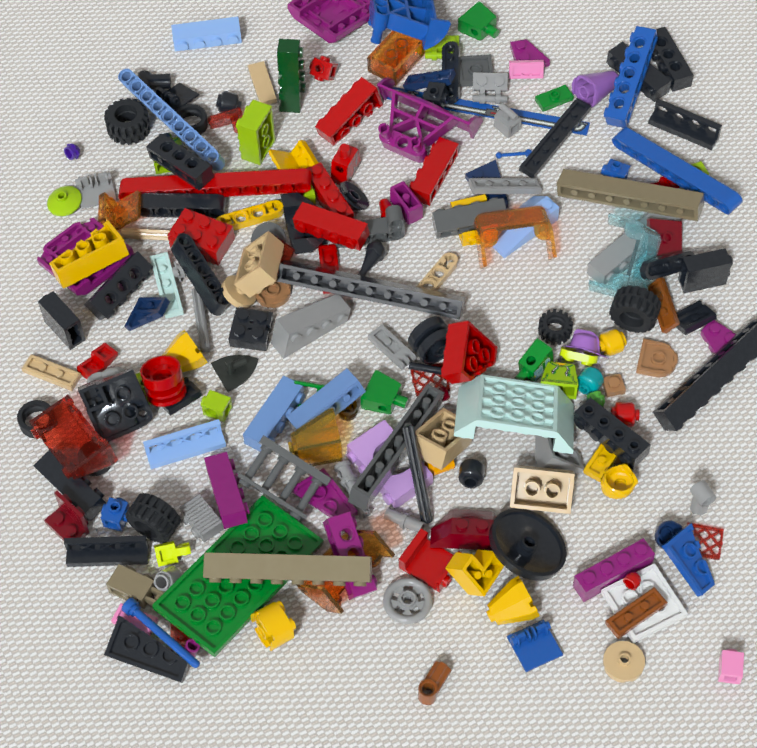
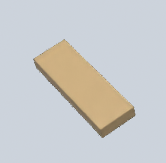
[247,61,277,104]
[21,354,82,391]

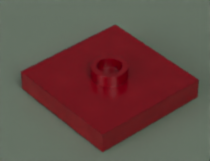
[647,218,682,257]

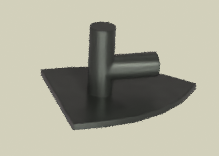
[211,355,258,392]

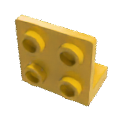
[268,140,319,170]

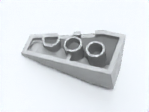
[535,435,584,474]

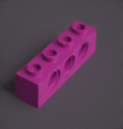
[322,512,377,600]

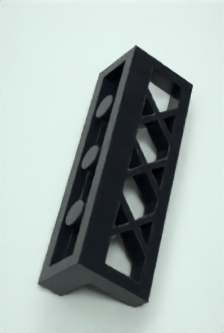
[648,99,722,151]
[64,535,149,567]

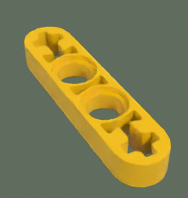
[216,200,284,231]

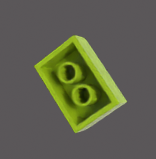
[236,100,276,165]

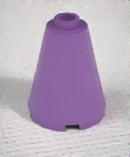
[572,71,619,108]

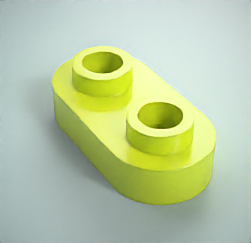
[560,347,599,366]

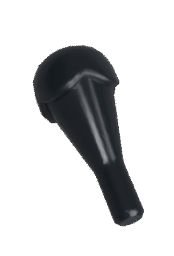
[357,242,386,276]

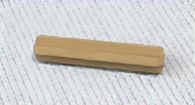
[120,228,170,241]

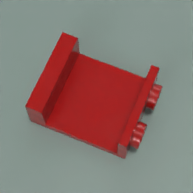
[398,528,462,593]

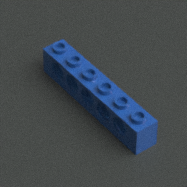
[604,26,658,128]

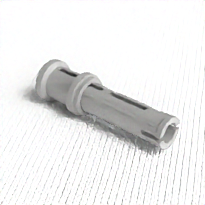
[334,460,372,519]

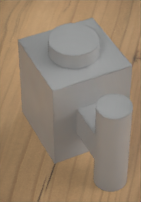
[494,103,522,138]

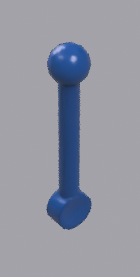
[495,149,532,159]

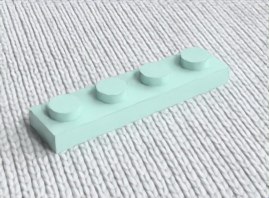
[150,252,184,319]

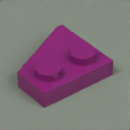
[510,39,550,67]

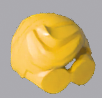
[600,464,638,499]

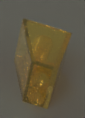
[288,408,343,467]

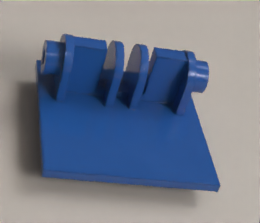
[506,619,563,672]

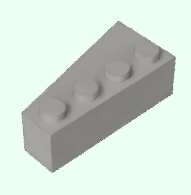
[271,294,351,359]

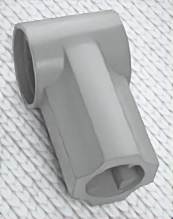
[690,480,716,516]

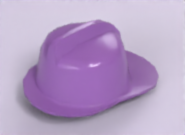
[565,329,609,359]

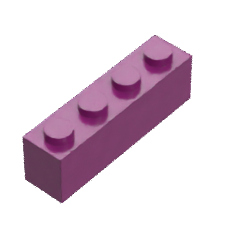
[204,452,250,529]
[573,538,655,602]

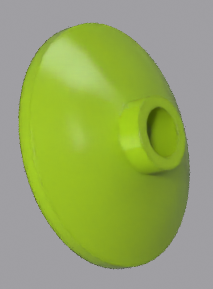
[47,186,82,217]

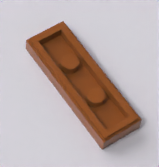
[647,277,680,334]
[605,587,668,639]

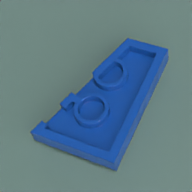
[662,523,715,597]

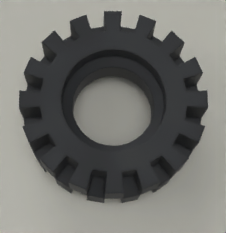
[538,309,573,345]

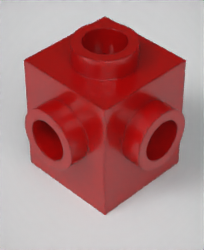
[309,55,338,81]

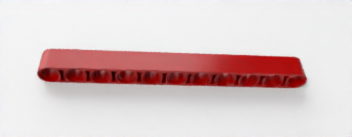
[118,168,312,202]

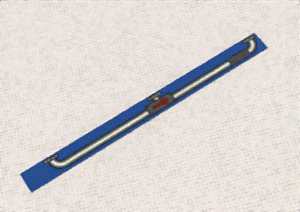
[387,87,590,136]

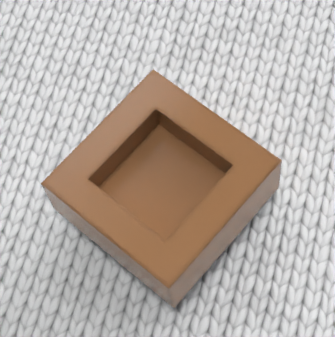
[602,374,626,397]

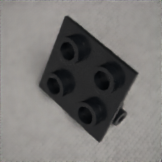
[154,83,199,112]

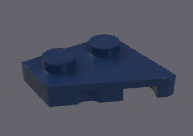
[124,297,170,331]

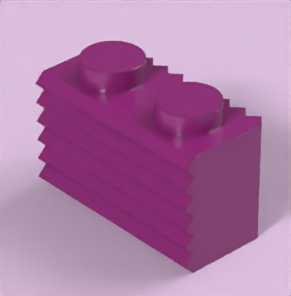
[390,181,423,225]

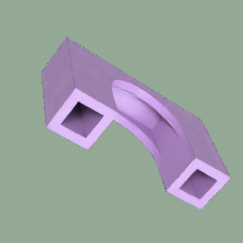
[346,420,433,510]

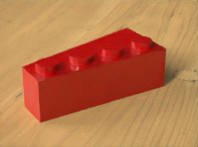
[315,77,383,146]

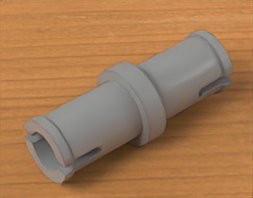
[384,507,426,533]

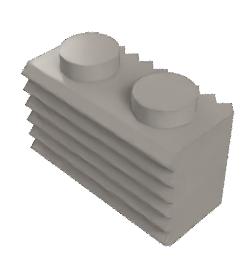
[179,494,224,543]

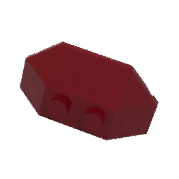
[430,509,497,551]

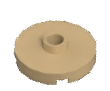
[221,275,256,309]
[603,641,645,683]

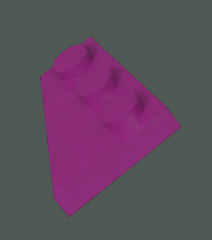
[292,468,358,518]

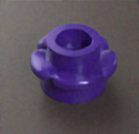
[64,143,80,160]

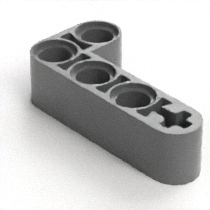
[335,205,405,248]

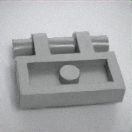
[472,72,508,104]

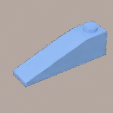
[492,196,559,258]

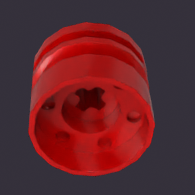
[140,355,187,407]

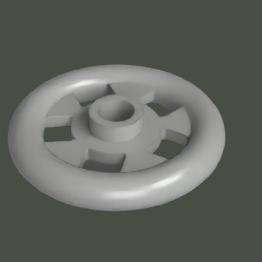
[383,578,433,624]

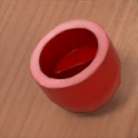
[623,572,641,590]

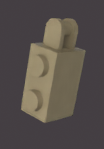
[106,564,164,609]

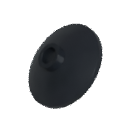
[339,181,369,210]

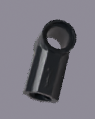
[137,70,171,89]

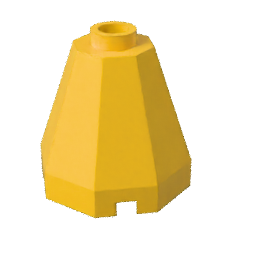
[162,329,208,373]
[486,576,540,625]

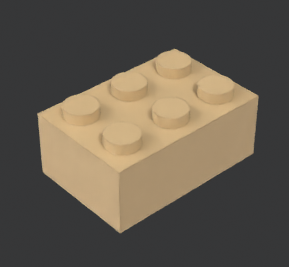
[234,231,284,298]
[415,408,472,470]
[510,464,575,514]

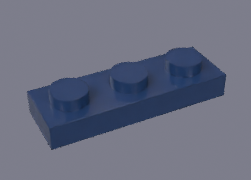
[403,69,456,91]

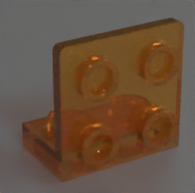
[98,190,141,230]

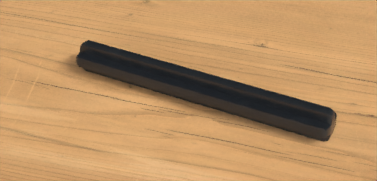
[402,425,433,524]

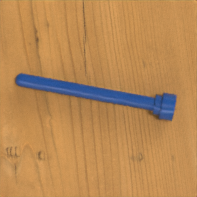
[121,597,200,668]

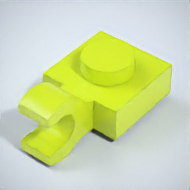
[154,541,191,567]

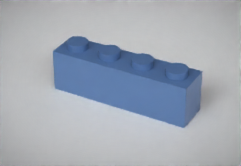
[286,368,366,440]
[243,376,305,451]

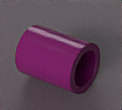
[184,639,200,657]

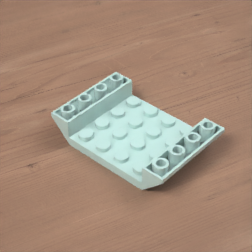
[454,374,574,454]

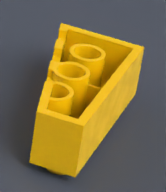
[49,220,129,289]

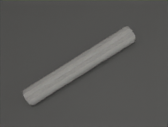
[192,288,211,353]

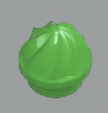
[586,391,605,407]

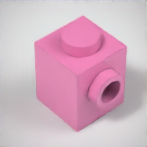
[718,649,744,684]

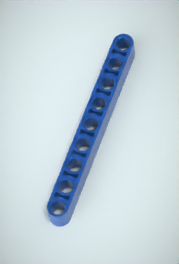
[612,127,743,215]

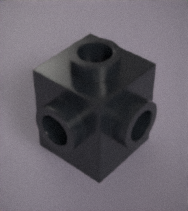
[423,82,449,109]

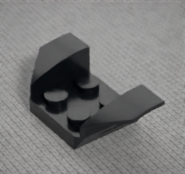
[280,193,328,255]

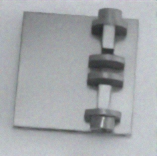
[75,171,117,209]

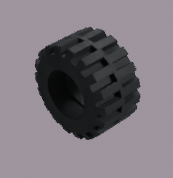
[104,98,151,145]
[609,285,661,333]
[125,493,181,543]

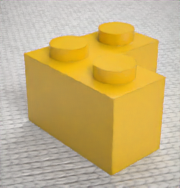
[445,550,504,597]

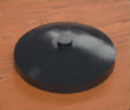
[489,508,567,581]

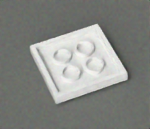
[601,563,688,644]

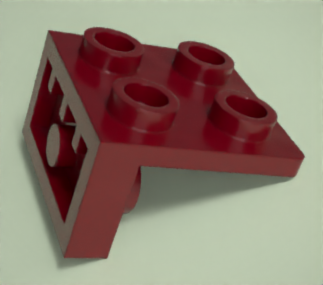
[44,491,90,541]

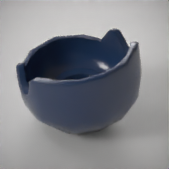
[654,520,682,550]

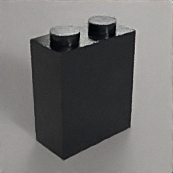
[678,248,733,293]
[38,291,86,350]

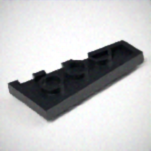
[104,616,189,683]

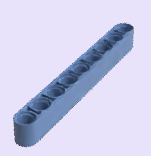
[118,69,225,171]

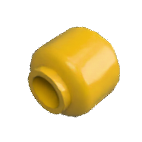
[599,329,627,356]

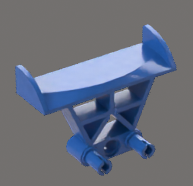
[368,0,451,50]

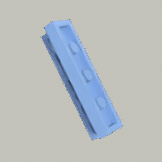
[143,419,226,469]

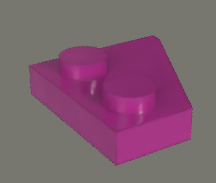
[700,320,736,354]

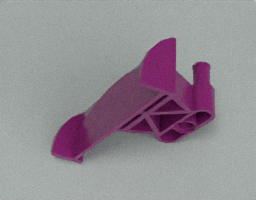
[377,77,483,163]

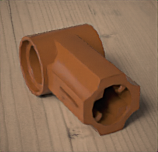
[418,661,451,705]

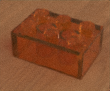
[367,30,425,86]

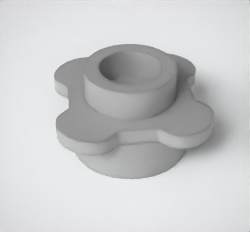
[172,261,186,282]

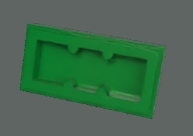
[535,85,574,112]

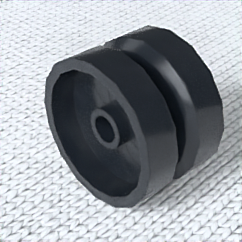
[408,316,448,365]

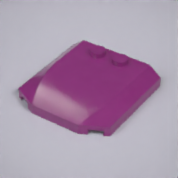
[287,0,371,43]
[37,218,134,296]

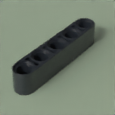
[137,193,226,218]
[171,233,229,316]

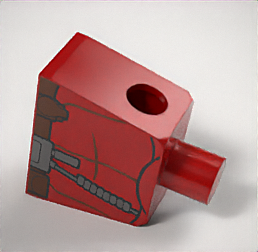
[331,143,361,185]

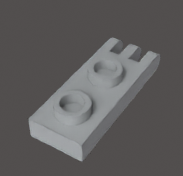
[368,325,417,370]

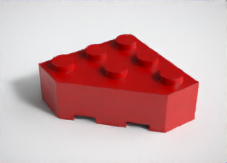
[441,320,498,384]

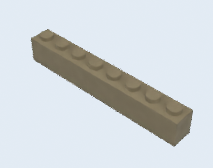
[556,169,704,221]
[203,553,372,587]

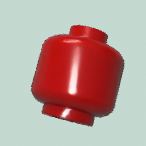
[611,402,640,427]

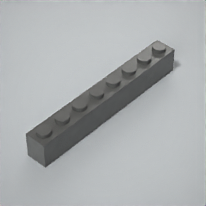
[348,384,444,511]

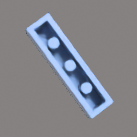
[171,17,242,51]

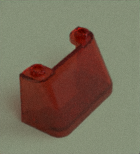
[29,394,118,480]

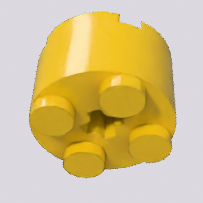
[251,601,296,651]

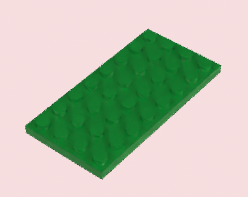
[152,495,324,657]

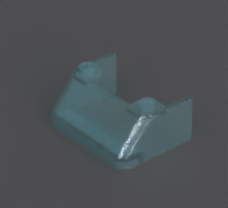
[588,213,661,297]

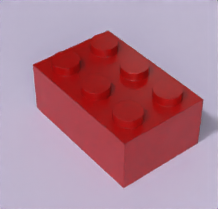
[168,208,235,266]

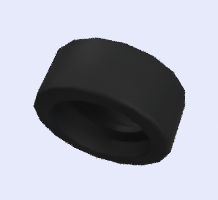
[176,104,208,135]
[17,400,56,439]

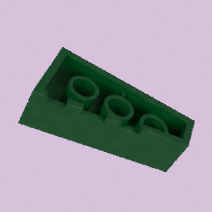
[277,38,306,113]

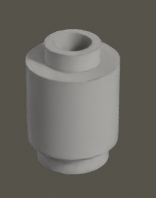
[154,566,182,591]

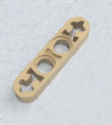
[416,253,458,291]

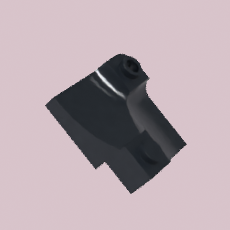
[78,368,153,443]

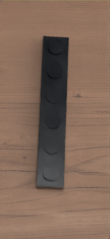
[519,98,591,178]

